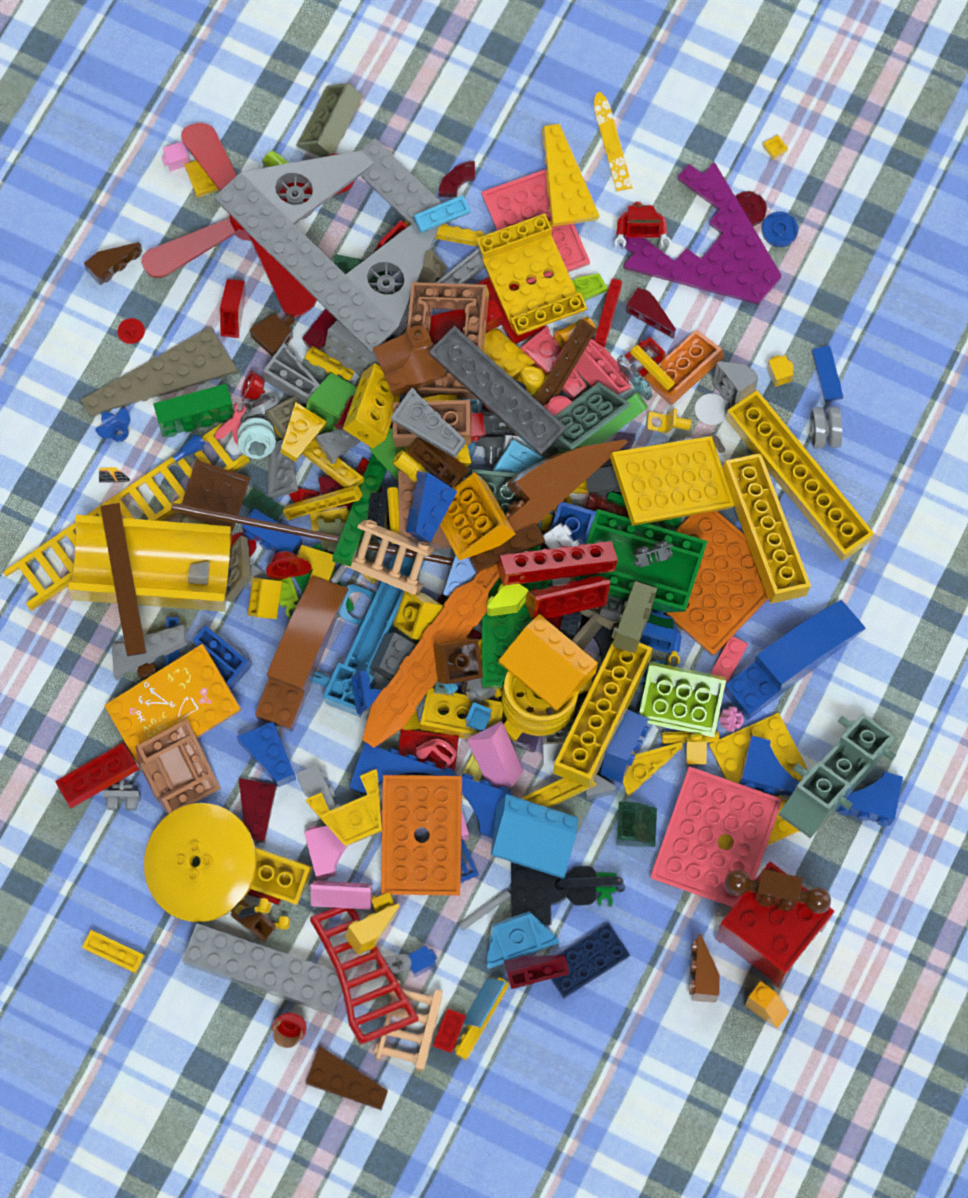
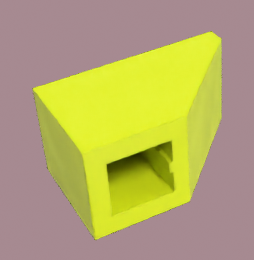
[486,584,529,616]

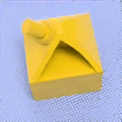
[393,591,444,640]

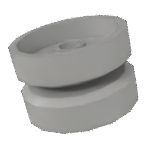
[810,406,842,449]

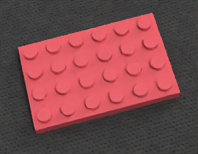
[481,169,590,285]

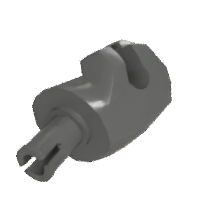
[476,410,513,465]

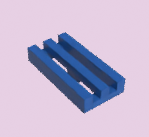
[461,840,479,884]

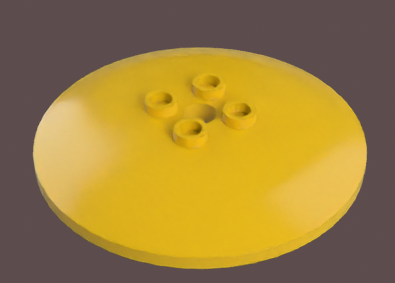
[144,803,256,922]

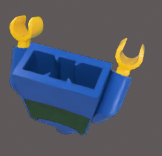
[639,610,682,666]

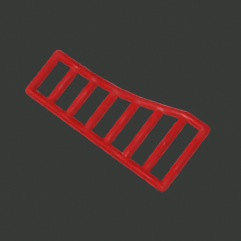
[310,908,419,1044]

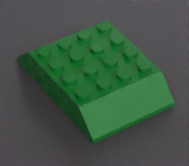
[574,509,708,613]

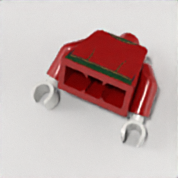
[614,201,671,250]

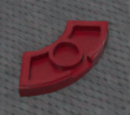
[438,161,475,197]

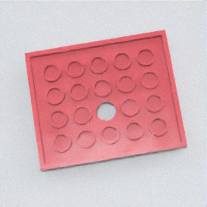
[650,767,782,908]

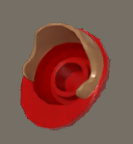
[272,1012,307,1048]

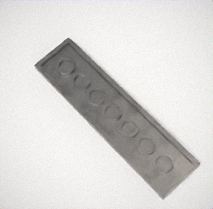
[428,326,567,456]

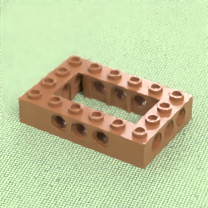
[403,282,489,399]

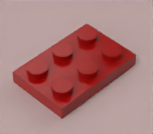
[398,729,459,774]

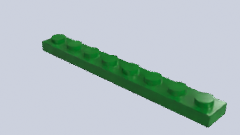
[332,453,387,567]

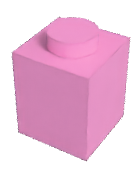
[161,142,190,172]

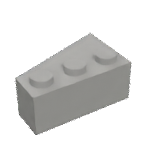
[263,343,320,406]

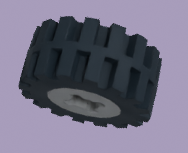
[560,612,582,640]

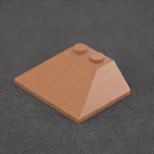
[135,719,220,814]

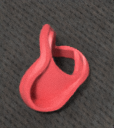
[416,739,456,768]

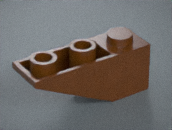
[84,242,143,286]

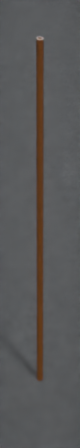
[171,503,552,582]

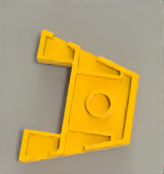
[305,769,382,847]

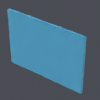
[464,978,506,1028]

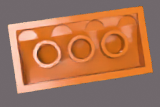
[644,330,724,405]

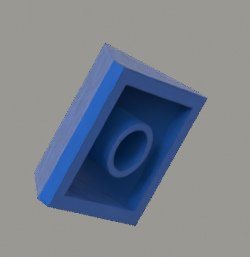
[551,501,596,544]

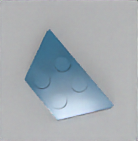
[486,911,560,969]

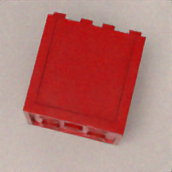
[715,861,835,988]

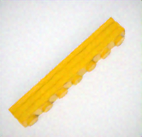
[405,220,485,247]
[283,485,362,520]
[454,977,510,1061]

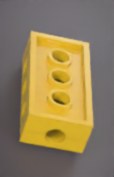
[343,363,401,449]
[420,688,504,740]

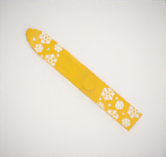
[594,92,633,192]

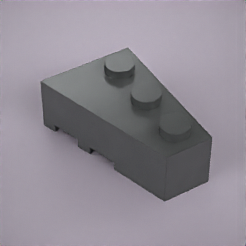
[586,464,621,499]

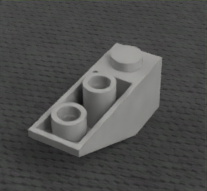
[296,764,340,811]

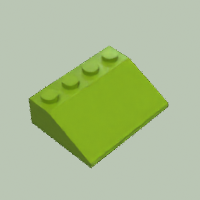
[639,662,726,737]

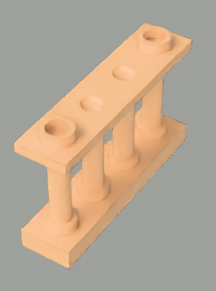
[346,520,435,595]
[374,980,443,1072]

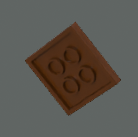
[178,460,250,532]

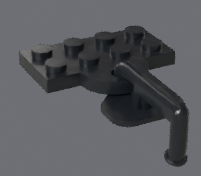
[511,862,625,925]

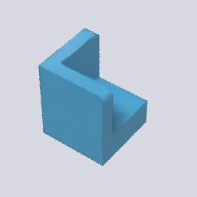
[466,702,492,732]

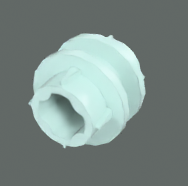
[237,418,276,459]

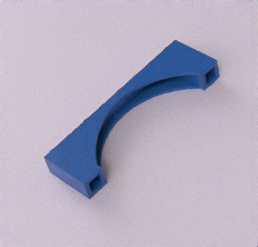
[739,736,903,826]
[349,743,513,839]

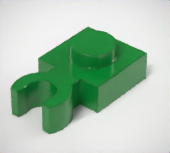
[596,872,617,907]

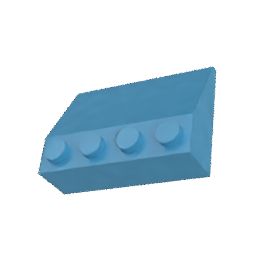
[491,794,578,878]

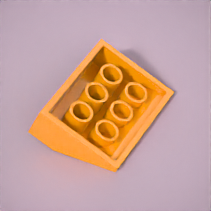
[440,472,515,560]
[498,614,598,711]

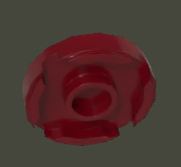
[735,191,767,226]

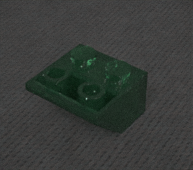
[616,801,657,848]

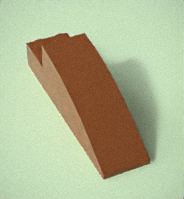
[505,439,627,533]
[255,576,349,732]

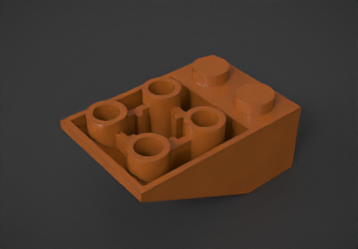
[689,934,720,1003]

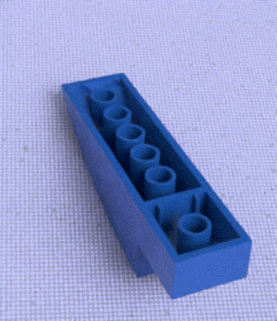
[724,600,866,721]

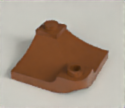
[373,325,447,397]

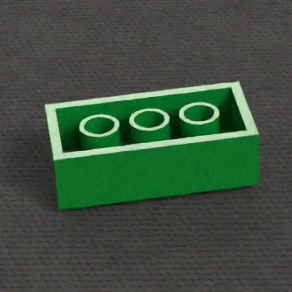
[153,384,234,437]

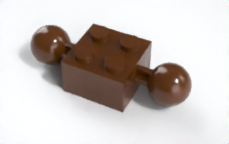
[725,869,831,913]

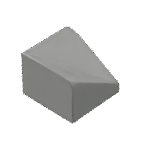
[188,562,210,585]

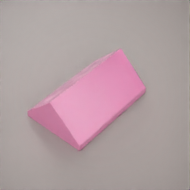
[467,721,524,788]
[311,880,373,910]

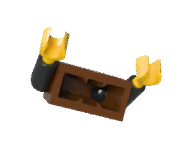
[230,898,290,943]

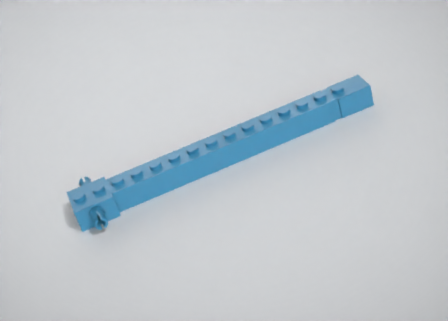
[312,442,477,718]

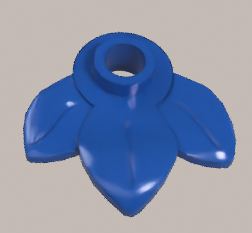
[95,408,131,442]

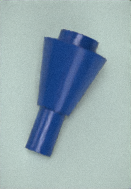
[172,434,206,462]

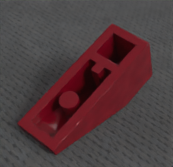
[626,287,676,339]
[504,955,569,990]

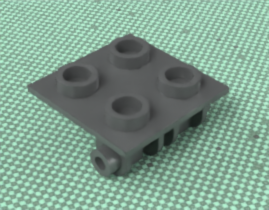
[631,541,673,568]

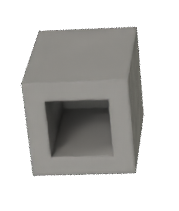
[465,678,497,704]

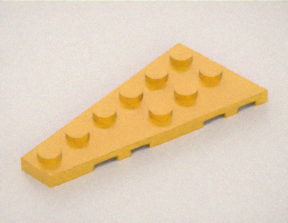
[542,124,600,227]

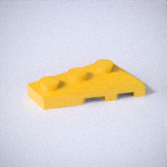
[280,402,327,462]

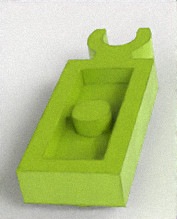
[271,577,299,619]

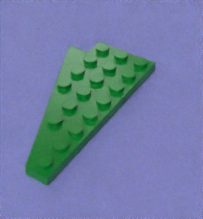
[482,546,552,688]

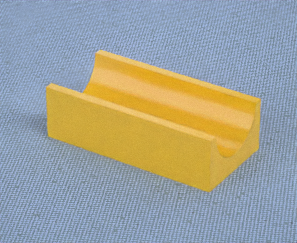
[68,515,232,612]

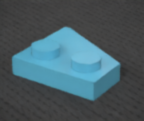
[493,438,545,473]

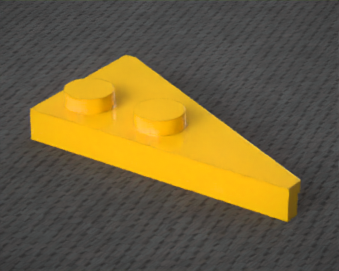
[622,742,683,797]

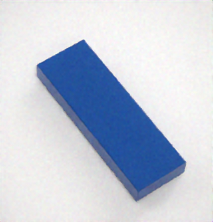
[812,345,844,402]

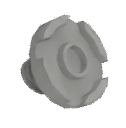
[244,393,280,426]

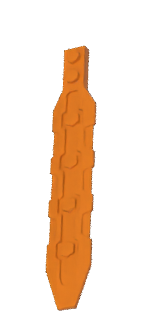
[362,564,500,748]

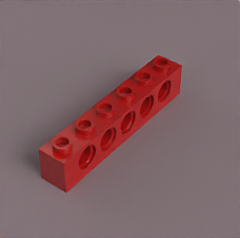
[497,541,618,586]

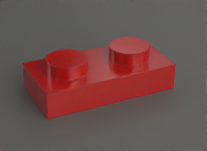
[433,1008,466,1054]

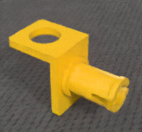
[647,408,691,434]

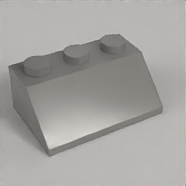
[713,361,758,407]

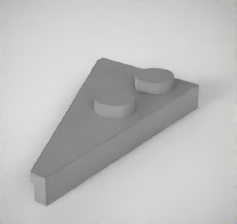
[316,429,361,464]

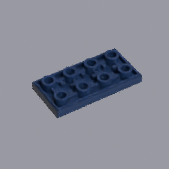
[551,922,630,999]

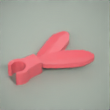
[215,402,246,445]

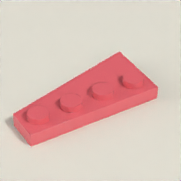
[521,327,587,400]

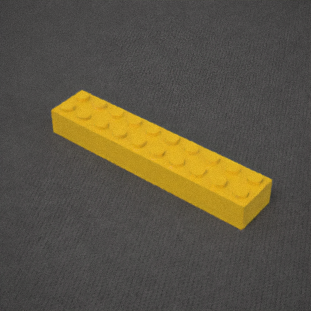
[725,390,875,562]

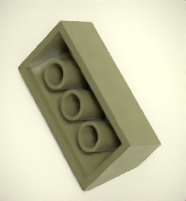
[296,83,363,157]

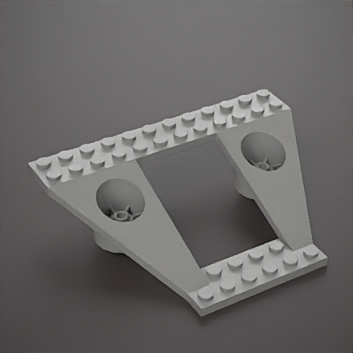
[214,138,442,354]

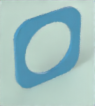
[339,584,376,626]

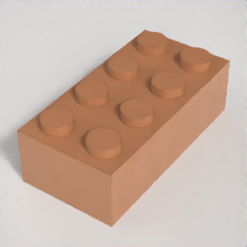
[393,400,472,447]

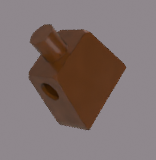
[249,314,295,358]

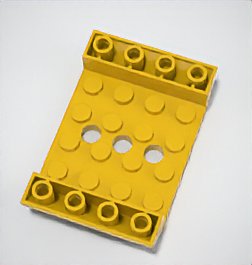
[476,213,587,335]

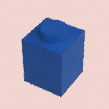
[408,945,437,977]

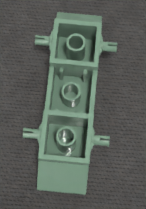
[778,713,898,838]

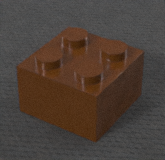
[433,638,483,684]

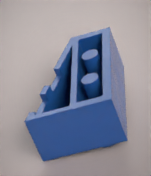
[406,472,457,542]
[193,625,252,690]
[600,710,650,783]
[237,722,296,787]

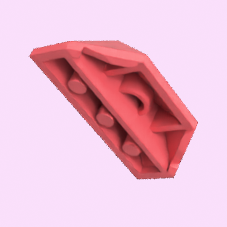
[575,339,631,394]

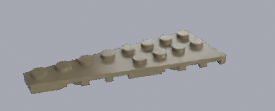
[81,327,238,417]

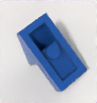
[351,671,382,714]

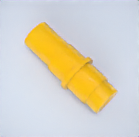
[392,450,438,486]

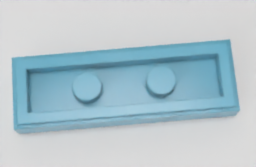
[413,195,471,234]

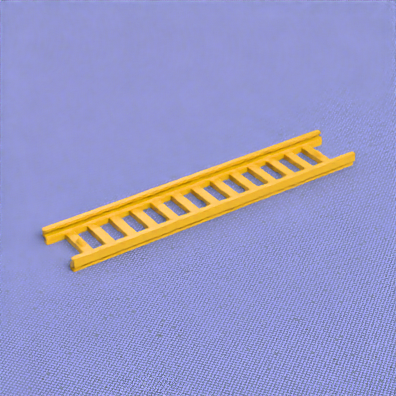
[3,423,250,612]

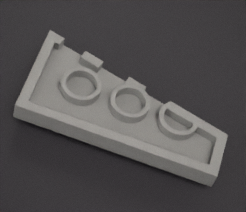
[390,388,466,458]
[112,625,187,680]

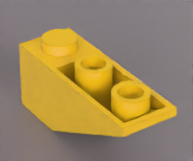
[345,904,400,955]

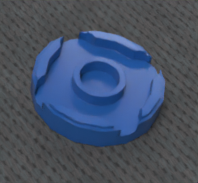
[762,211,798,247]

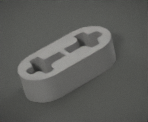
[376,954,411,976]

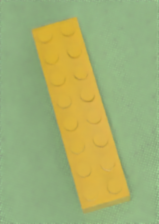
[723,453,811,604]
[554,638,653,788]

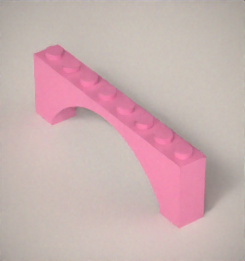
[304,810,469,881]

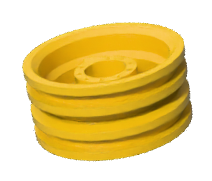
[502,671,579,736]

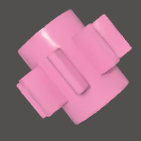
[719,707,744,732]

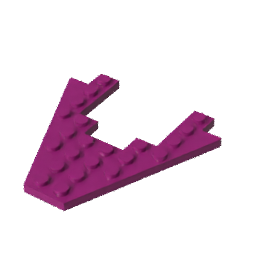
[620,162,782,305]

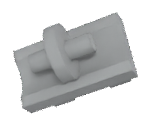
[103,779,141,811]

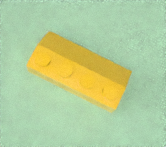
[250,847,313,905]

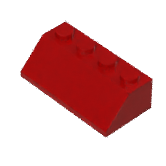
[525,576,610,621]

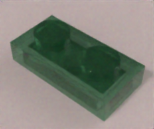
[242,488,284,521]

